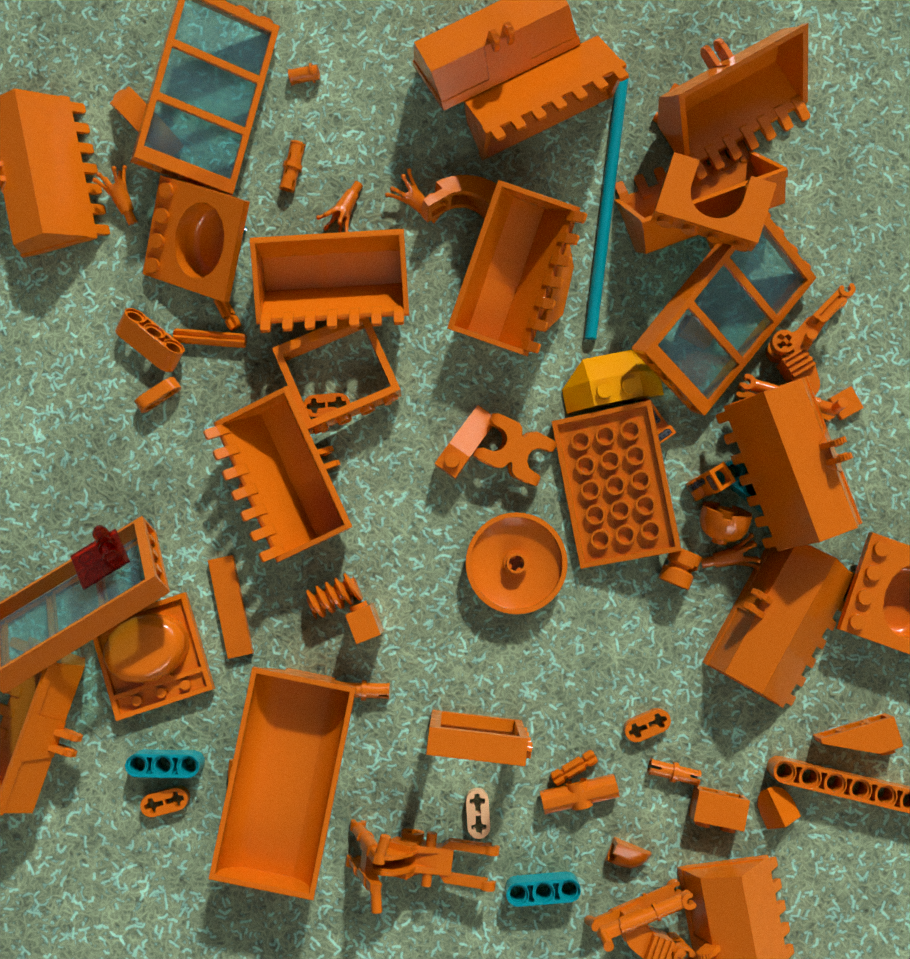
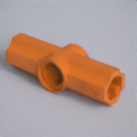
[539,774,620,815]

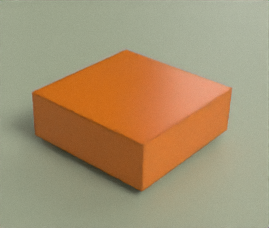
[827,386,864,421]

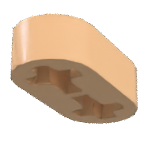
[466,787,490,839]

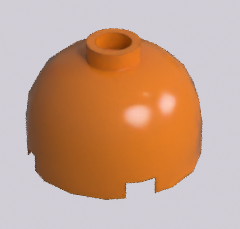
[699,501,752,545]

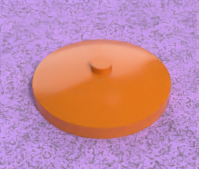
[466,512,568,614]

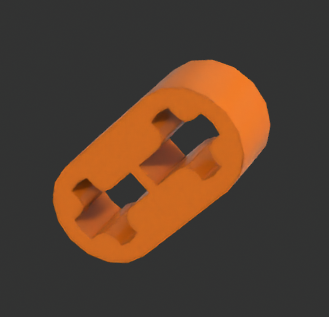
[134,377,181,413]
[304,393,351,418]
[623,708,671,742]
[140,785,190,817]

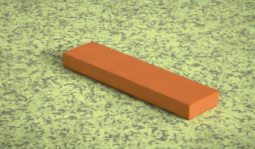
[208,555,254,659]

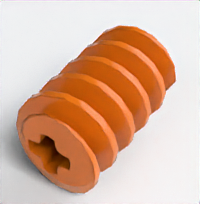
[306,573,363,620]

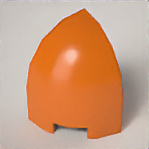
[758,786,801,829]
[605,837,651,869]

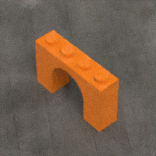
[651,152,777,252]

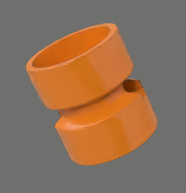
[658,548,702,591]

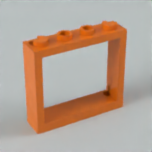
[272,318,401,435]
[426,710,533,766]

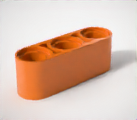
[115,308,185,372]

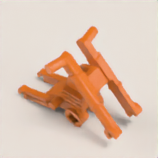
[735,283,856,422]
[345,819,500,914]
[584,879,697,959]

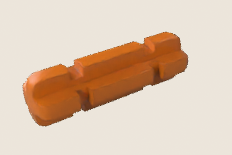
[214,299,241,331]
[550,750,598,786]

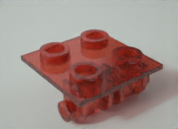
[70,525,130,590]

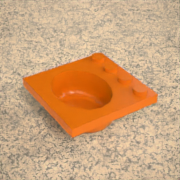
[142,175,250,302]
[836,532,910,655]
[93,592,215,721]

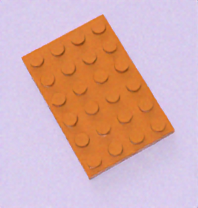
[551,400,682,569]

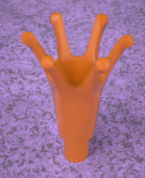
[92,165,138,226]
[385,168,440,223]
[316,181,363,232]
[701,533,762,570]

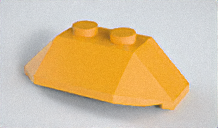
[562,350,664,414]

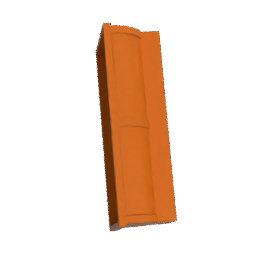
[208,666,357,900]

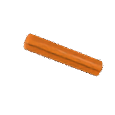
[173,328,247,348]

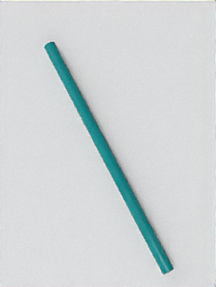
[584,78,629,340]

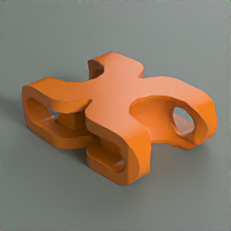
[473,413,557,486]

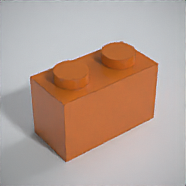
[345,600,384,644]
[688,786,750,833]

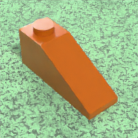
[434,405,493,480]
[813,713,904,756]

